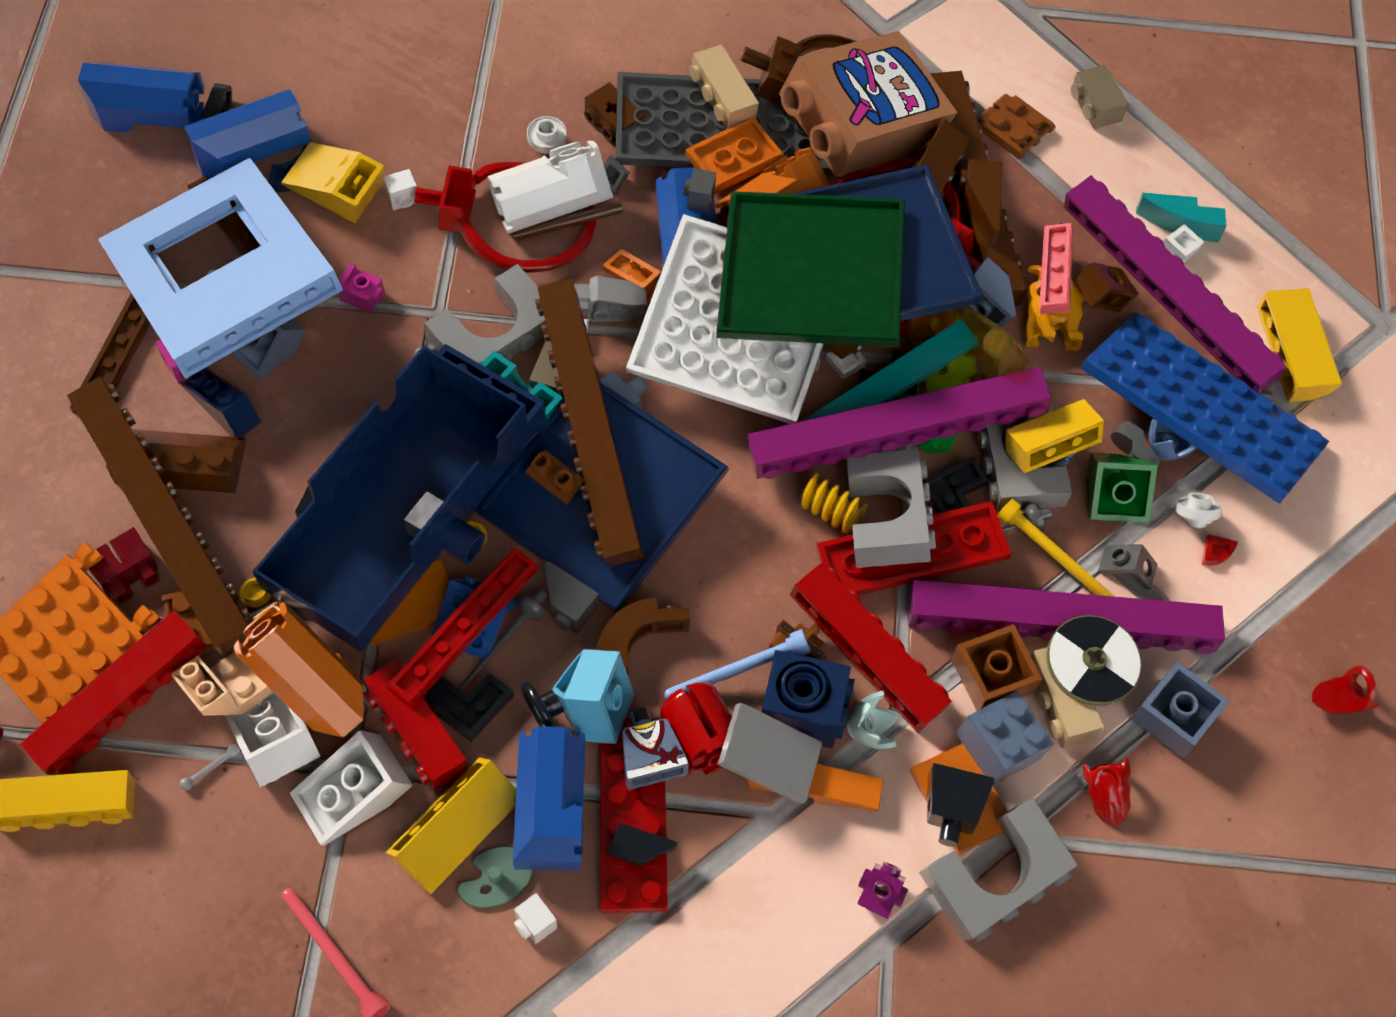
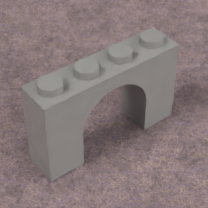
[424,264,546,364]
[977,390,1072,512]
[847,449,936,568]
[919,797,1078,942]

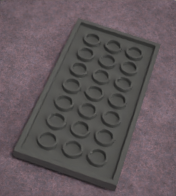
[616,72,833,175]

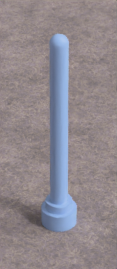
[665,629,811,699]

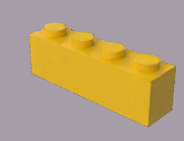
[0,770,135,832]

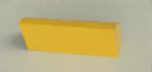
[1257,288,1342,402]
[386,757,516,894]

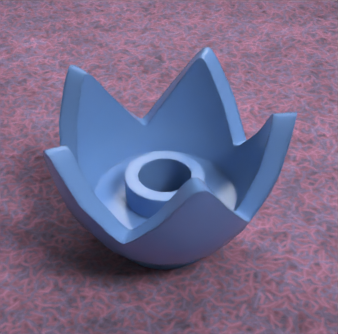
[1149,419,1197,461]

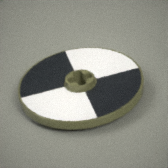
[1046,615,1142,706]

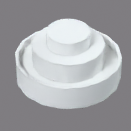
[527,116,567,154]
[1176,493,1222,528]

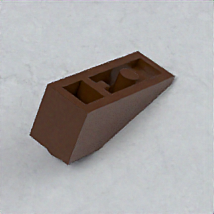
[959,159,1002,247]

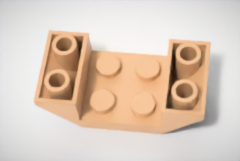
[170,600,282,716]

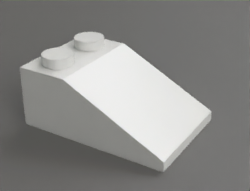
[225,693,321,787]
[290,730,413,846]

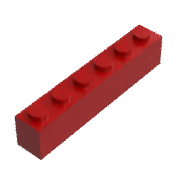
[790,562,952,733]
[19,610,207,776]

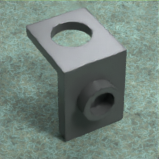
[1098,544,1158,589]

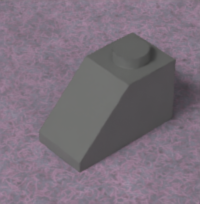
[544,561,599,634]

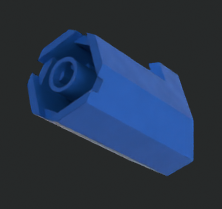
[78,63,204,133]
[184,89,311,178]
[656,168,718,267]
[513,727,586,870]

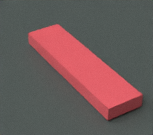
[1040,223,1074,315]

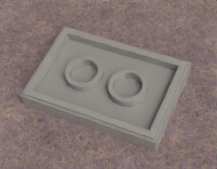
[718,703,822,804]

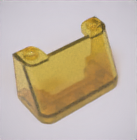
[907,306,1028,379]

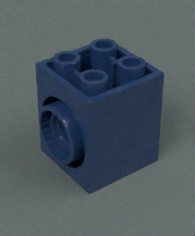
[761,650,855,748]

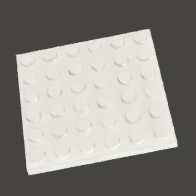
[626,214,823,424]

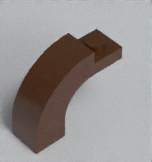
[597,598,690,675]

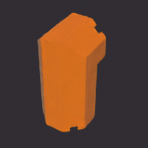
[716,147,830,227]
[234,602,363,738]

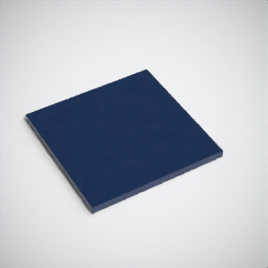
[794,164,983,321]
[474,383,729,613]

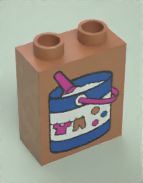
[779,31,957,177]

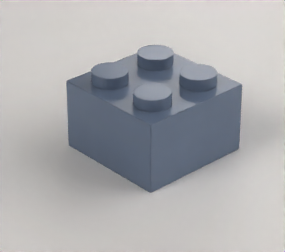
[1132,661,1230,759]
[955,691,1055,785]

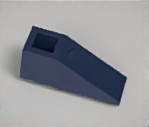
[182,368,262,439]

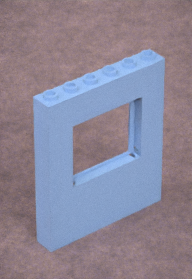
[98,158,343,379]

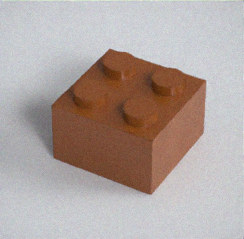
[951,624,1042,711]

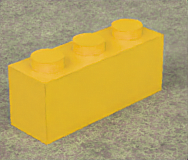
[1005,399,1104,474]

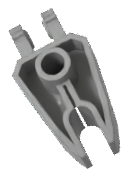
[574,276,647,322]

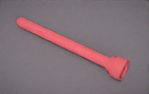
[282,888,391,1017]

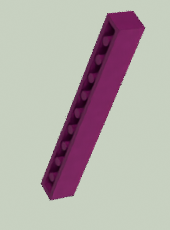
[1064,175,1286,394]
[747,367,1051,479]
[908,580,1225,654]

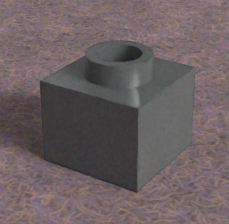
[683,168,716,212]

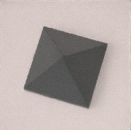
[604,156,630,195]

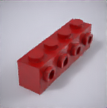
[363,659,468,792]

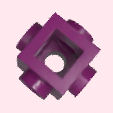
[857,862,909,919]

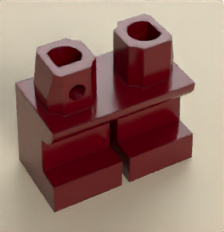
[88,527,160,604]

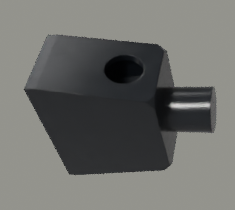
[927,763,995,847]

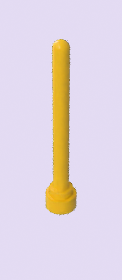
[997,498,1115,597]

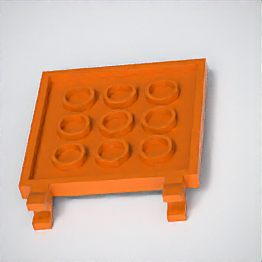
[0,542,162,724]

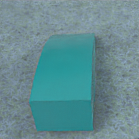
[1136,192,1227,243]

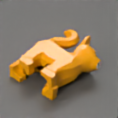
[1025,265,1086,351]

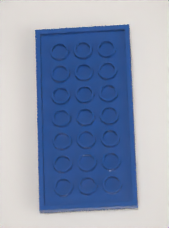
[1081,312,1330,504]

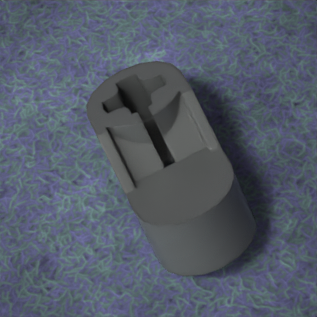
[1111,421,1160,466]

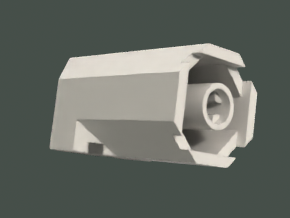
[488,141,613,234]

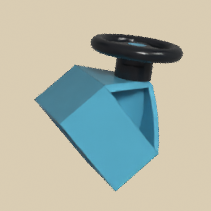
[521,649,635,744]

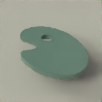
[458,847,533,908]

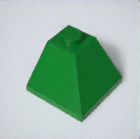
[1087,452,1158,523]

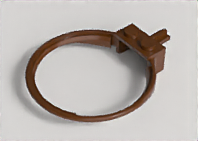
[740,34,857,126]

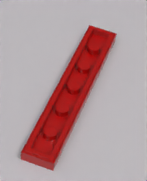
[387,547,539,708]

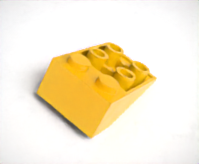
[281,142,384,223]

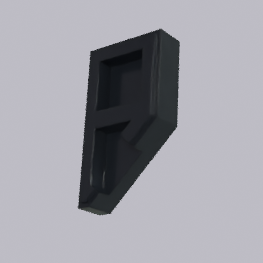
[608,822,678,867]

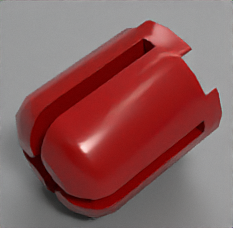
[660,682,732,776]

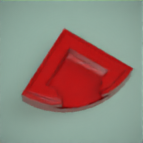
[1201,534,1238,566]

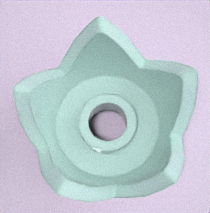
[847,691,900,749]

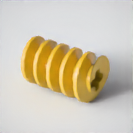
[801,472,868,534]

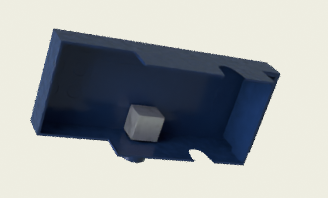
[253,344,546,652]

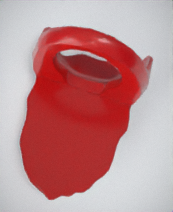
[1312,665,1380,714]
[1083,758,1131,826]

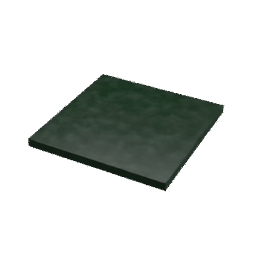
[716,191,906,348]

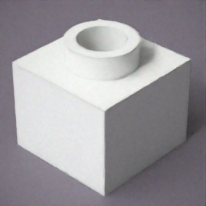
[383,169,417,210]
[513,893,557,944]

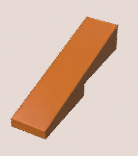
[602,249,661,305]
[747,764,884,812]

